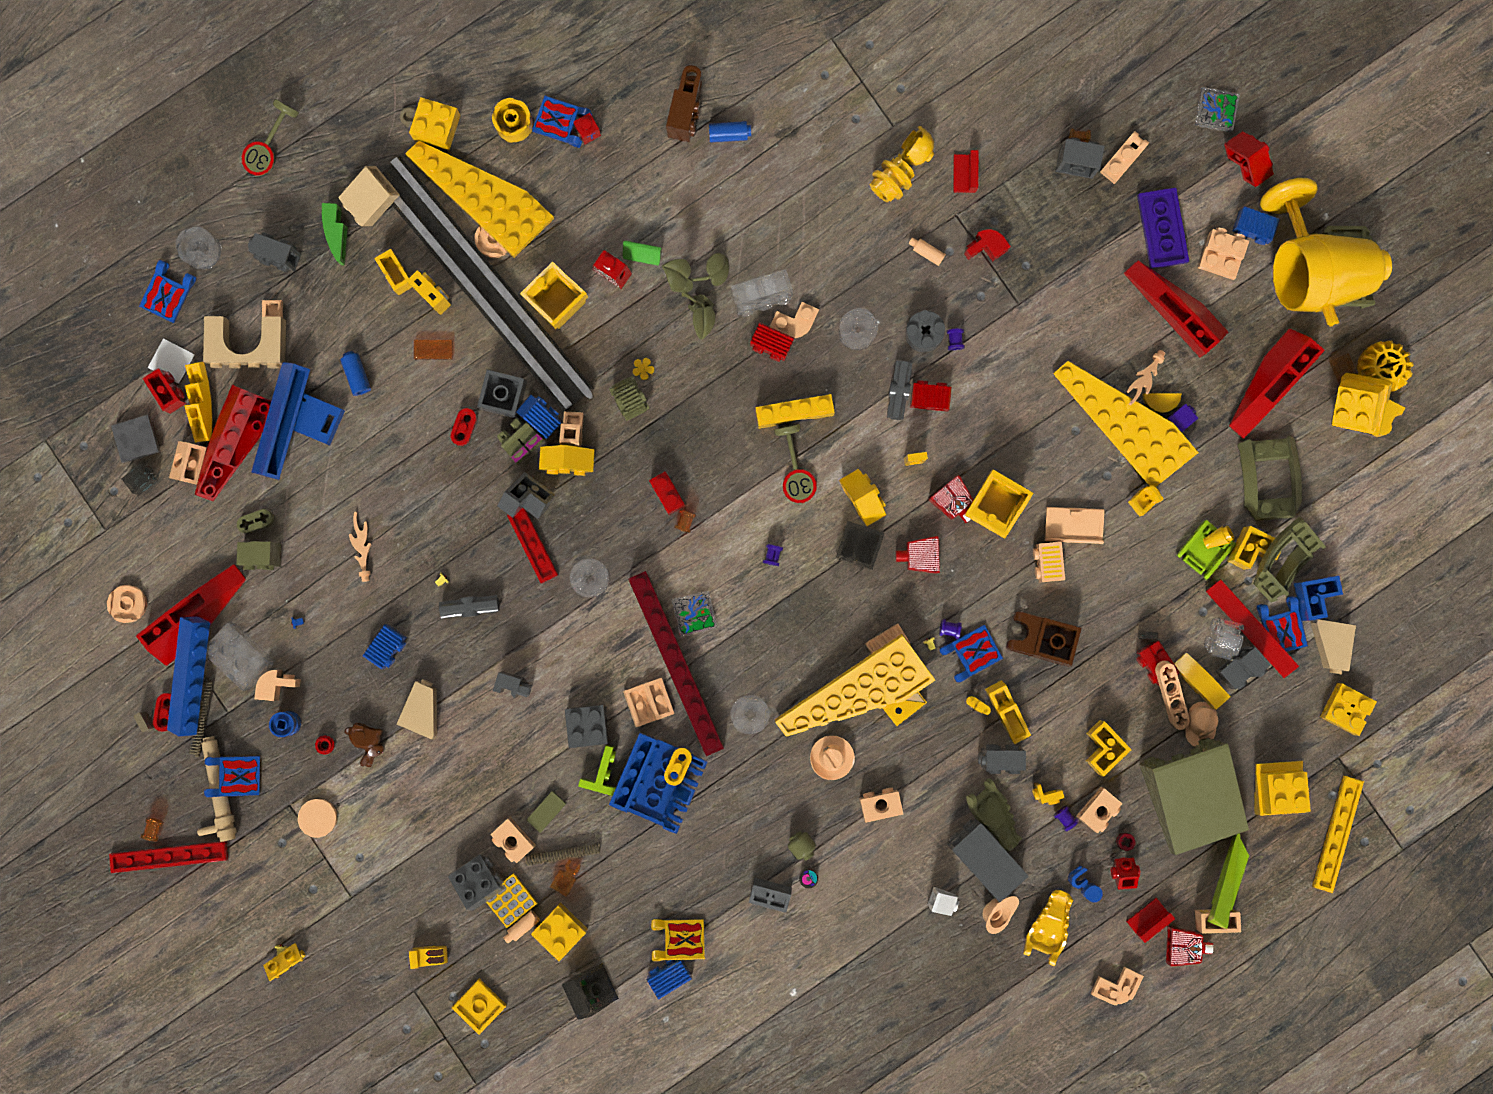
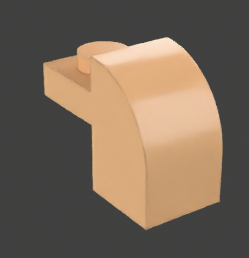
[559,411,584,447]
[254,670,301,701]

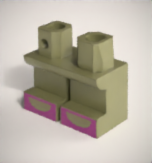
[497,418,545,465]

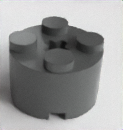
[905,310,945,352]

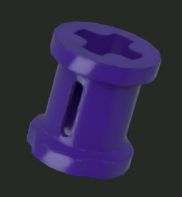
[947,328,965,350]
[762,544,783,567]
[939,619,962,639]
[1053,805,1079,831]

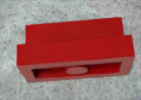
[953,150,979,193]
[1126,898,1175,943]

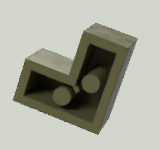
[237,541,281,570]

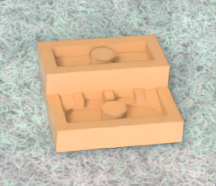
[623,677,674,727]

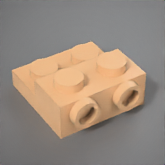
[1198,227,1249,280]

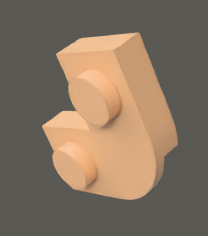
[770,302,819,338]
[1091,966,1144,1005]

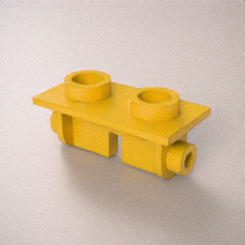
[263,943,306,981]

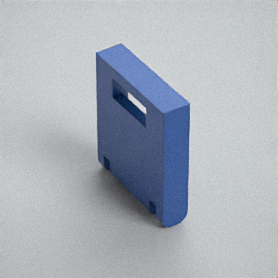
[293,394,345,446]

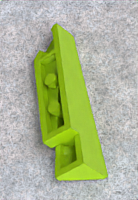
[1207,833,1249,929]

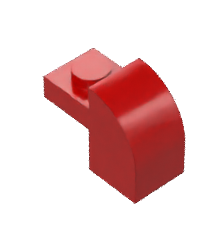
[964,229,1011,262]

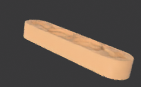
[1155,660,1190,730]

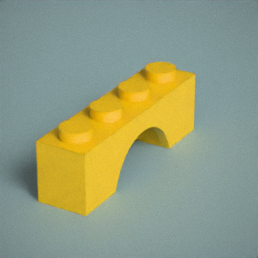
[755,394,835,429]

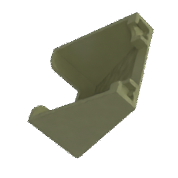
[1139,738,1249,855]

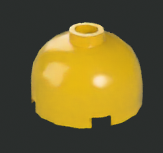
[898,126,934,166]

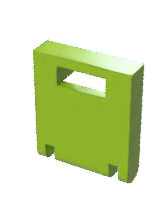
[1176,520,1236,580]

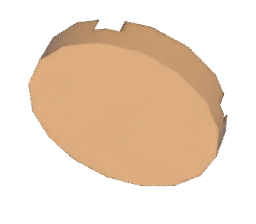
[475,226,507,258]
[107,585,147,623]
[298,799,337,838]

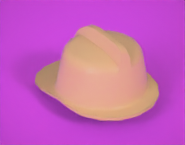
[1185,702,1218,747]
[982,896,1019,934]

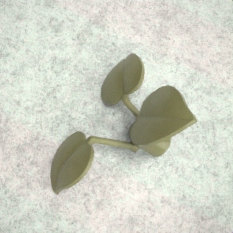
[662,253,729,340]

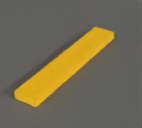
[1312,775,1364,893]

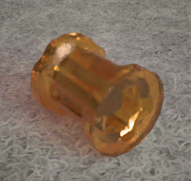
[1069,128,1091,143]
[674,510,696,533]
[140,818,164,841]

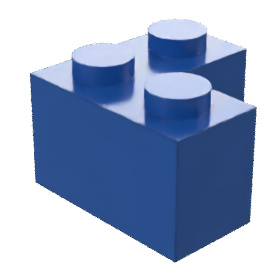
[1294,576,1343,621]

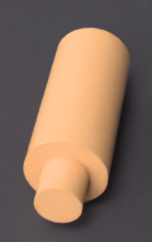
[909,237,946,266]
[503,910,540,943]

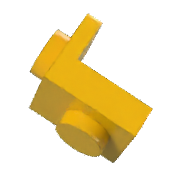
[1128,485,1164,517]
[1032,783,1064,805]

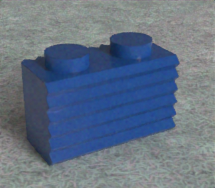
[1232,206,1280,245]
[516,395,562,439]
[363,624,407,669]
[646,960,692,1000]

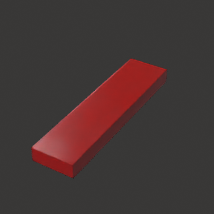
[507,508,558,584]

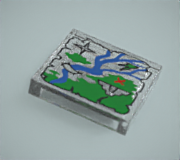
[1194,87,1240,132]
[671,591,718,637]

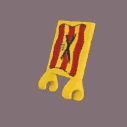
[651,919,705,961]

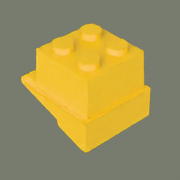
[520,261,588,329]
[1332,373,1393,435]
[964,470,1034,539]
[1254,761,1311,816]

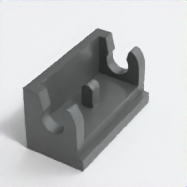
[749,878,792,913]

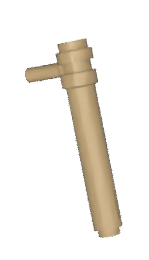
[197,736,237,842]

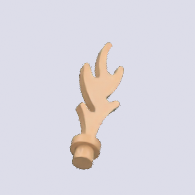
[1127,350,1165,405]
[349,512,371,582]

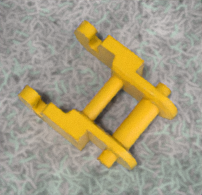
[966,696,991,715]

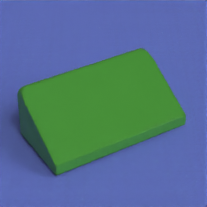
[622,240,662,266]

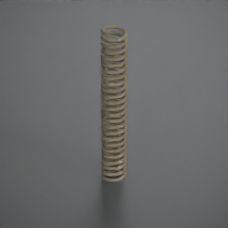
[189,680,213,757]
[525,843,600,866]

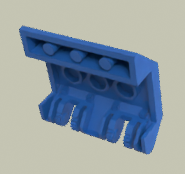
[609,733,708,834]

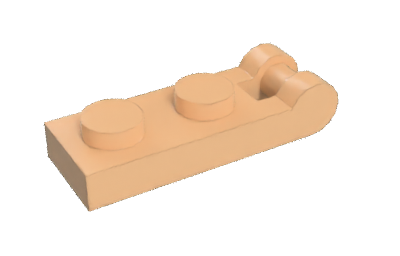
[1100,131,1149,184]

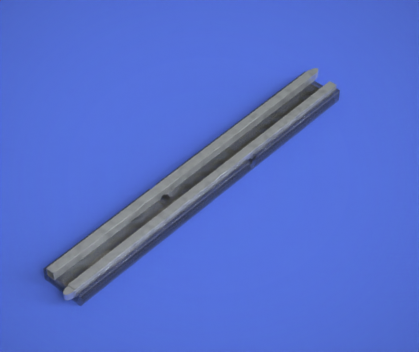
[382,156,594,412]

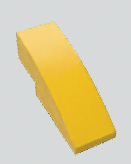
[1174,653,1231,710]
[985,680,1031,744]

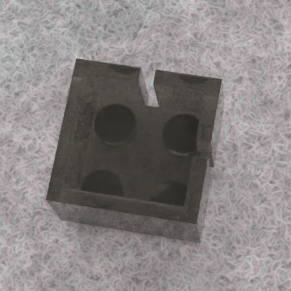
[835,521,885,570]

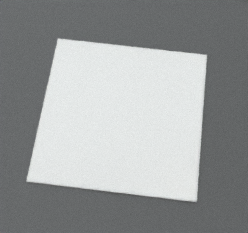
[148,339,195,384]

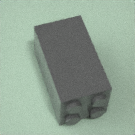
[947,819,1029,902]

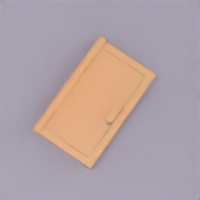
[1045,507,1104,544]

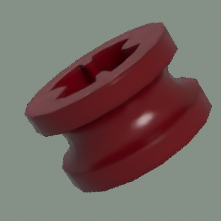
[1116,833,1136,851]

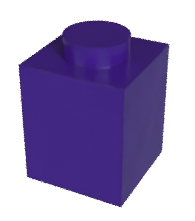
[1167,404,1198,432]

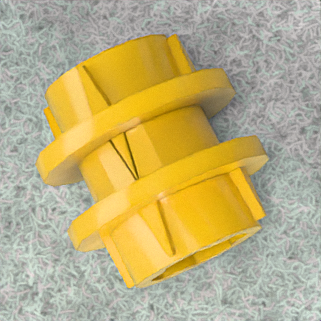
[869,157,915,202]

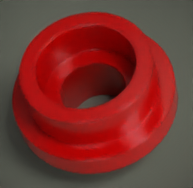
[315,735,335,755]

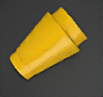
[1203,526,1234,549]

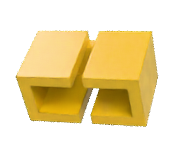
[374,249,412,295]

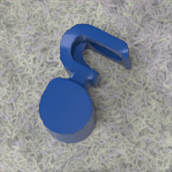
[1068,865,1103,903]

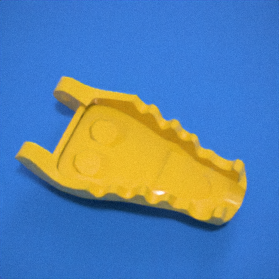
[1023,890,1073,966]

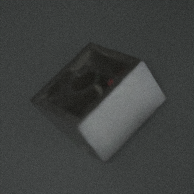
[561,963,619,1020]

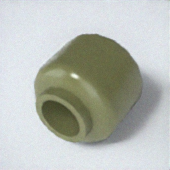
[788,830,816,861]

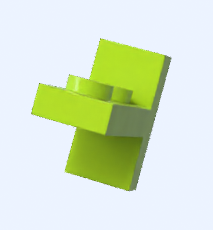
[578,744,617,796]

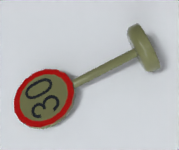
[241,99,299,176]
[774,424,817,503]

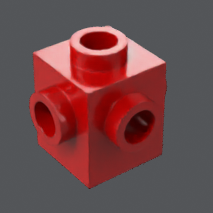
[1110,857,1140,890]

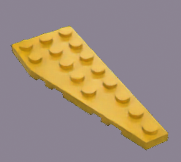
[405,141,554,258]
[1053,361,1199,487]
[775,634,935,737]

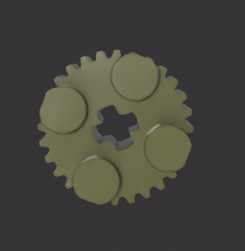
[609,375,650,421]

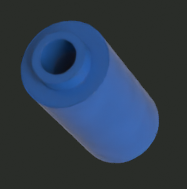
[709,121,751,143]
[340,351,371,396]

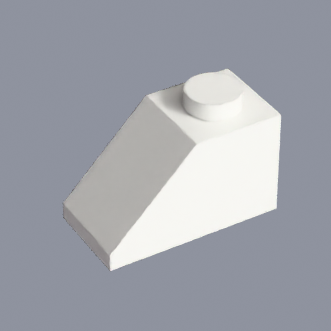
[927,887,959,916]

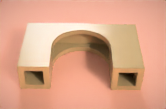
[203,316,286,369]

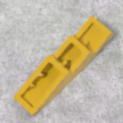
[185,361,212,443]

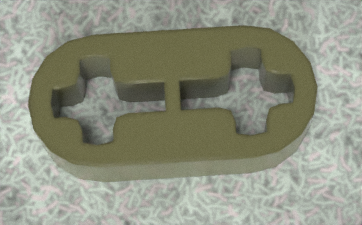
[237,509,274,534]

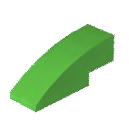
[322,203,348,265]

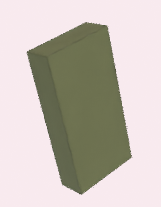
[526,791,567,833]

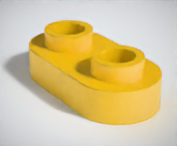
[664,748,692,786]

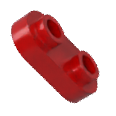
[450,408,477,446]
[153,693,171,732]

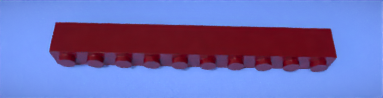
[628,571,724,756]

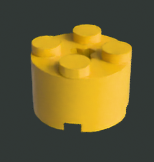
[492,98,533,143]

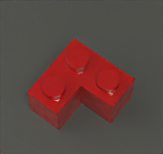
[1224,131,1274,187]

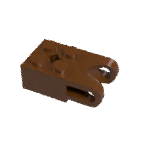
[666,65,702,142]
[1005,612,1082,667]

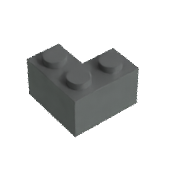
[497,472,555,519]
[1215,647,1271,690]

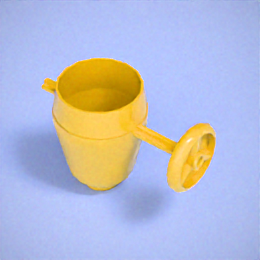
[1260,178,1392,327]

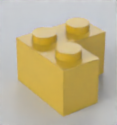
[539,445,594,476]
[839,469,886,526]
[1227,526,1281,570]
[1085,720,1131,777]

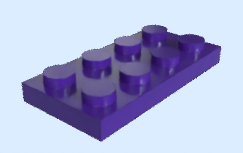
[1137,188,1189,269]

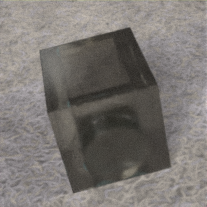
[121,464,158,495]

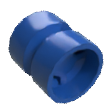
[269,711,301,737]

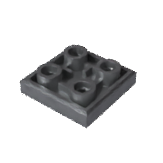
[111,415,160,463]

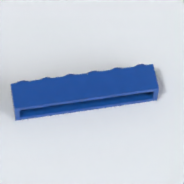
[251,362,310,480]
[167,617,210,737]

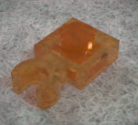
[550,859,581,897]

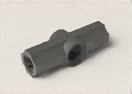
[887,361,912,420]
[439,595,500,618]

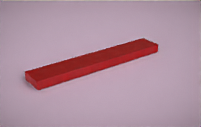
[1206,579,1299,678]
[109,841,228,873]

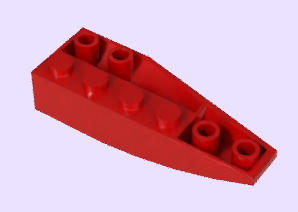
[1123,260,1229,358]
[1229,328,1325,438]
[195,385,271,501]
[136,564,247,666]

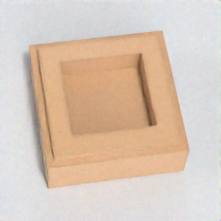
[262,300,283,318]

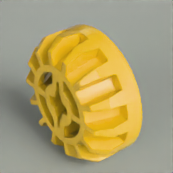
[1357,341,1414,392]

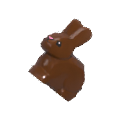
[344,722,385,767]

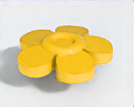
[633,358,654,380]

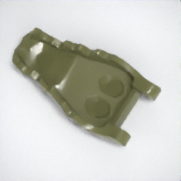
[966,778,1022,851]

